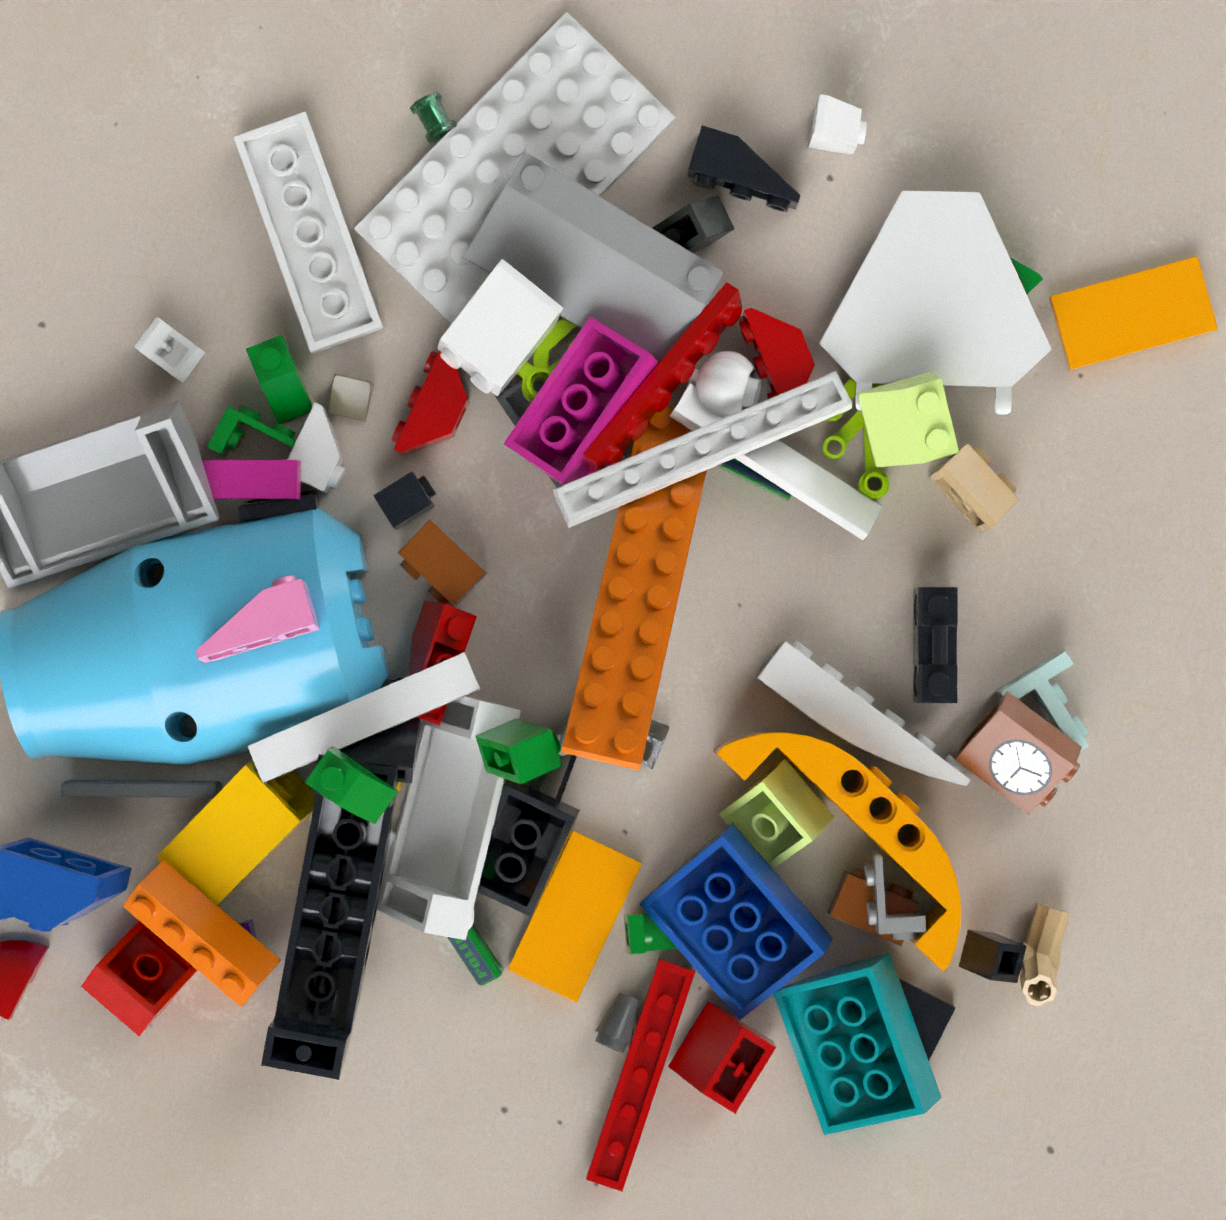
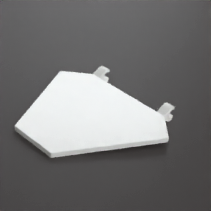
[819,190,1052,415]

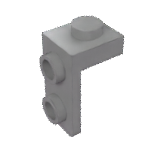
[865,853,926,940]

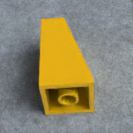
[156,760,316,906]

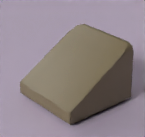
[328,374,374,422]

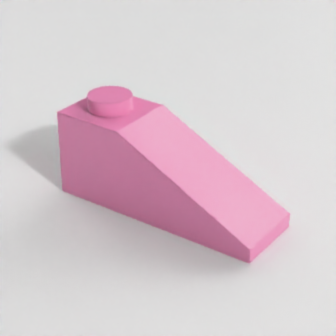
[196,576,320,663]

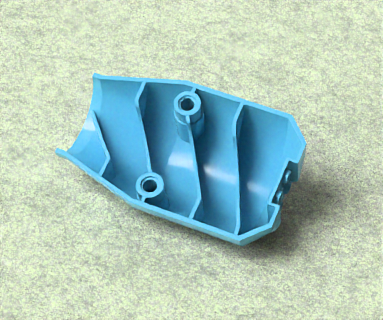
[0,507,392,766]

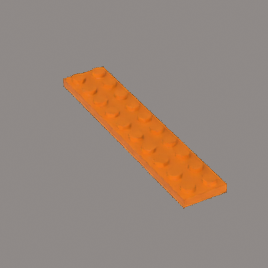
[561,406,707,771]

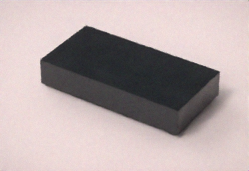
[238,491,320,521]

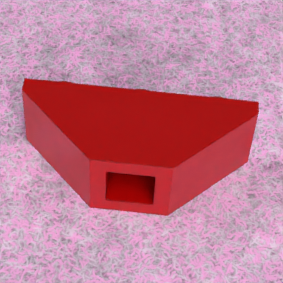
[739,308,815,399]
[391,350,470,456]

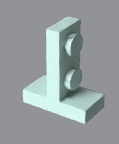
[995,651,1089,751]

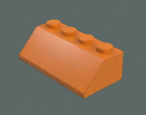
[123,860,281,1007]

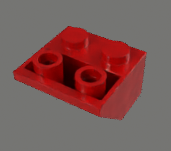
[668,1001,776,1114]

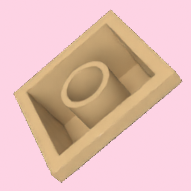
[929,443,1019,533]

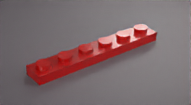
[583,282,743,473]
[586,958,695,1192]

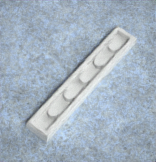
[670,383,882,540]
[247,652,481,783]

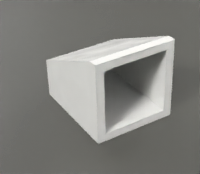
[437,259,563,397]

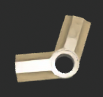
[1019,903,1070,1007]

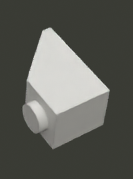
[808,94,867,155]
[288,402,346,494]

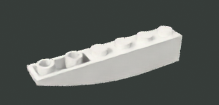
[756,640,971,786]

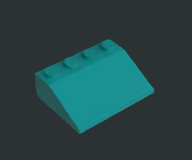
[773,953,942,1135]

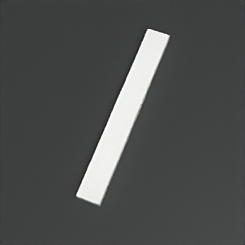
[553,371,852,528]

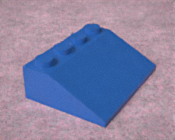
[639,822,833,1020]

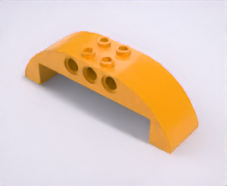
[714,731,961,971]

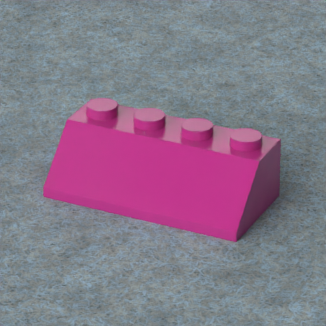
[503,316,659,485]

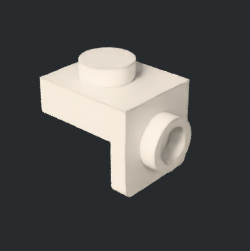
[135,317,206,383]

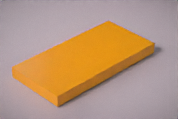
[1049,256,1218,371]
[507,830,642,1003]

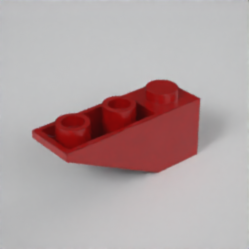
[408,600,477,726]

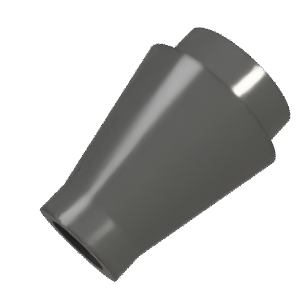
[595,993,640,1053]

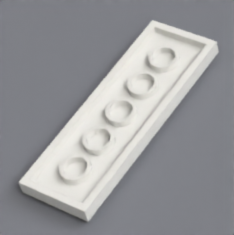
[234,111,383,354]

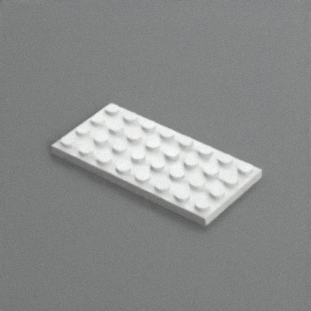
[354,12,676,324]

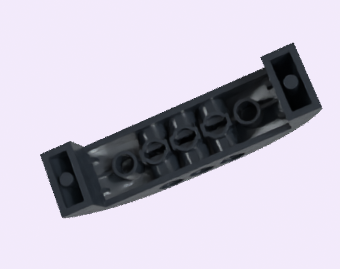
[261,754,398,1080]

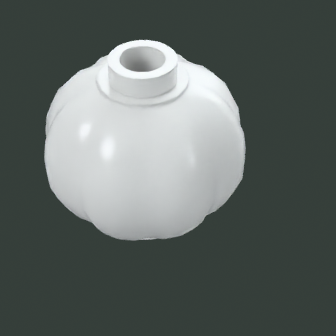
[688,351,762,418]

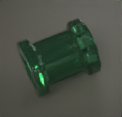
[410,92,457,143]

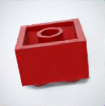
[81,921,197,1036]

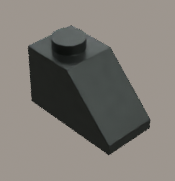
[652,195,735,253]

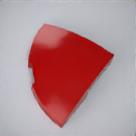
[0,940,49,1020]

